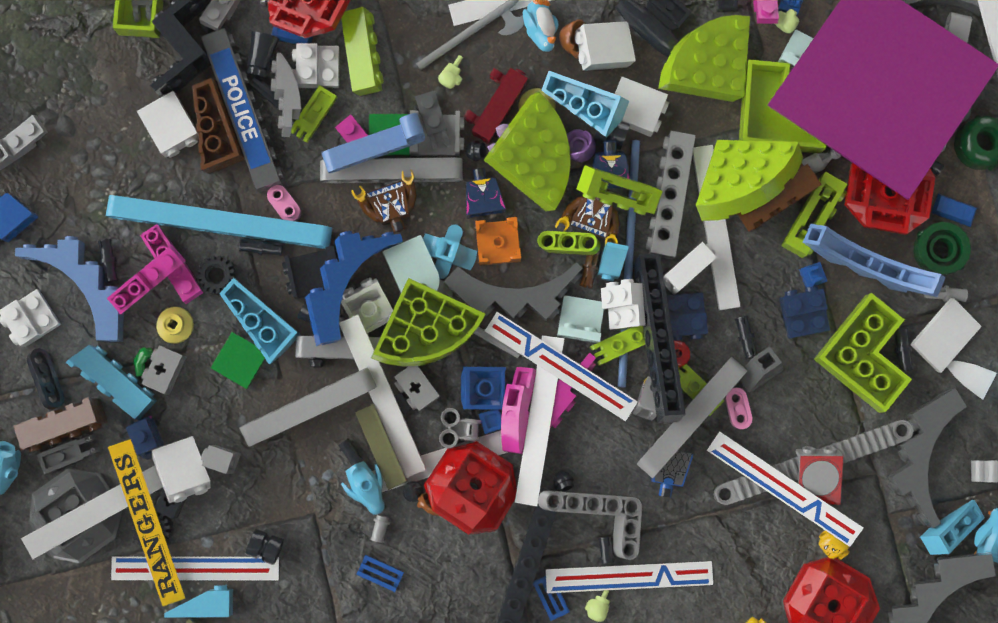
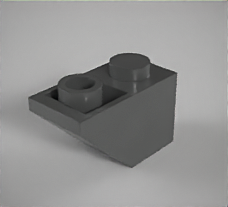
[739,346,784,394]

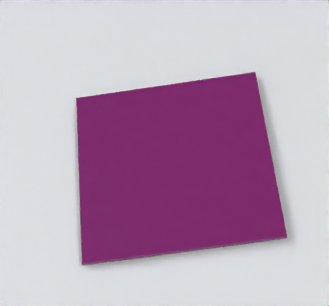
[767,0,998,200]

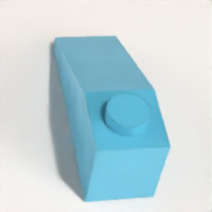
[597,242,629,281]
[920,500,985,555]
[164,585,233,618]

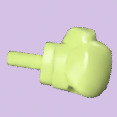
[775,9,799,33]
[438,55,463,89]
[585,590,610,622]

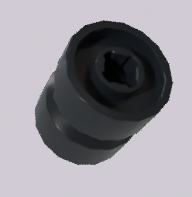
[594,121,630,150]
[245,529,284,565]

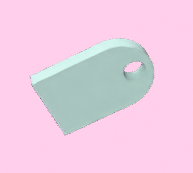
[383,235,440,292]

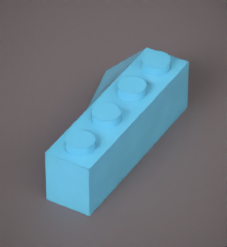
[541,71,629,137]
[220,278,300,365]
[66,345,157,420]

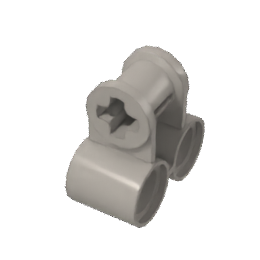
[439,408,481,449]
[971,460,998,482]

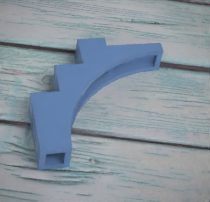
[803,224,945,297]
[15,236,124,342]

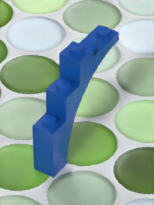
[305,231,403,346]

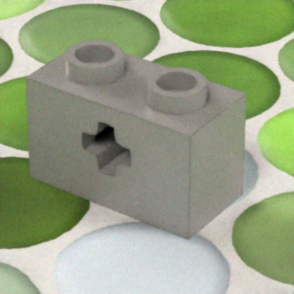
[142,345,187,395]
[394,366,440,411]
[201,445,241,474]

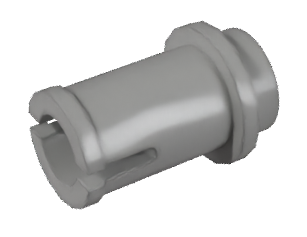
[370,515,390,543]

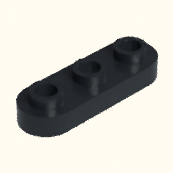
[27,348,65,410]

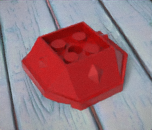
[268,0,351,38]
[844,163,935,235]
[424,441,517,535]
[783,556,880,623]

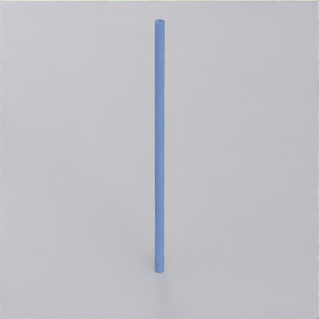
[618,140,640,387]

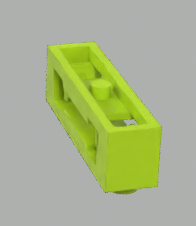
[576,165,663,215]
[781,172,847,258]

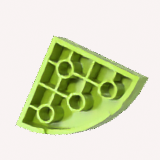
[658,15,750,102]
[484,92,571,212]
[696,140,803,221]
[371,278,485,366]

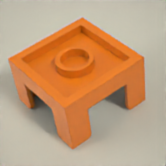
[475,217,521,266]

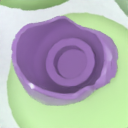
[567,129,596,162]

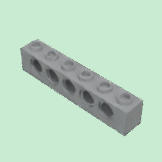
[646,131,695,260]

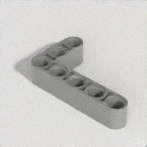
[538,491,642,560]

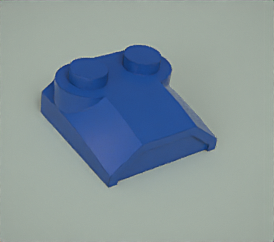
[461,367,506,410]

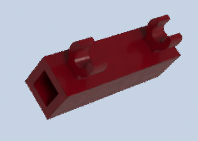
[464,68,528,145]

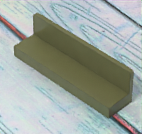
[355,403,408,490]

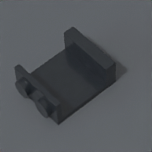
[282,245,339,299]

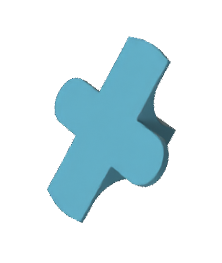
[423,225,477,279]

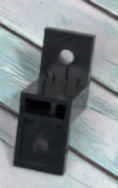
[150,0,211,97]

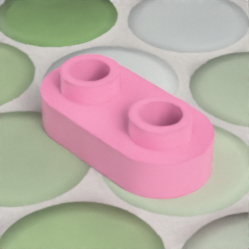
[267,185,301,221]
[725,387,752,429]

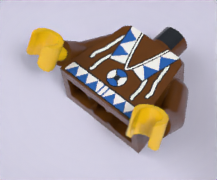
[352,169,417,233]
[555,188,620,245]

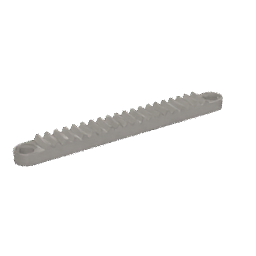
[714,420,914,505]

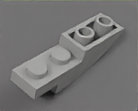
[199,0,241,31]
[271,53,301,137]
[0,115,48,170]

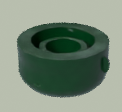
[954,115,998,171]
[913,222,971,276]

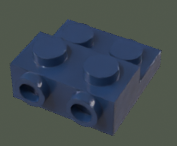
[779,286,830,339]
[666,293,708,341]

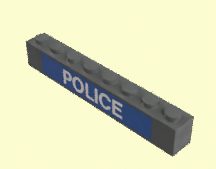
[201,28,284,193]

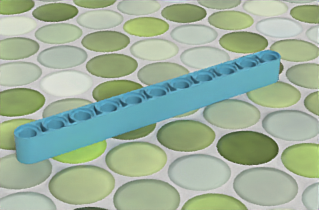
[106,195,333,249]

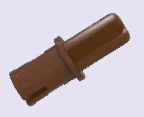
[579,246,601,289]

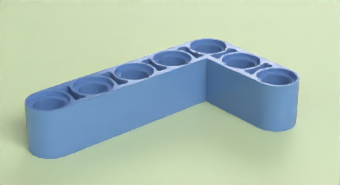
[321,113,425,173]

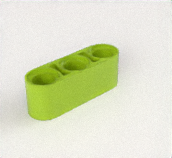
[537,231,601,255]

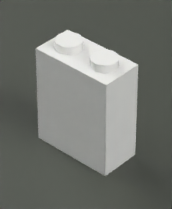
[575,21,636,71]
[615,77,669,137]
[137,91,199,158]
[663,242,717,295]
[151,436,210,503]

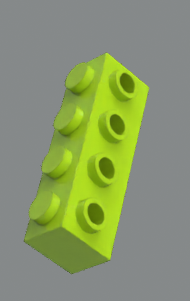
[341,7,384,96]

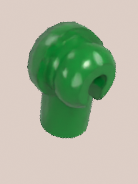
[134,347,153,377]

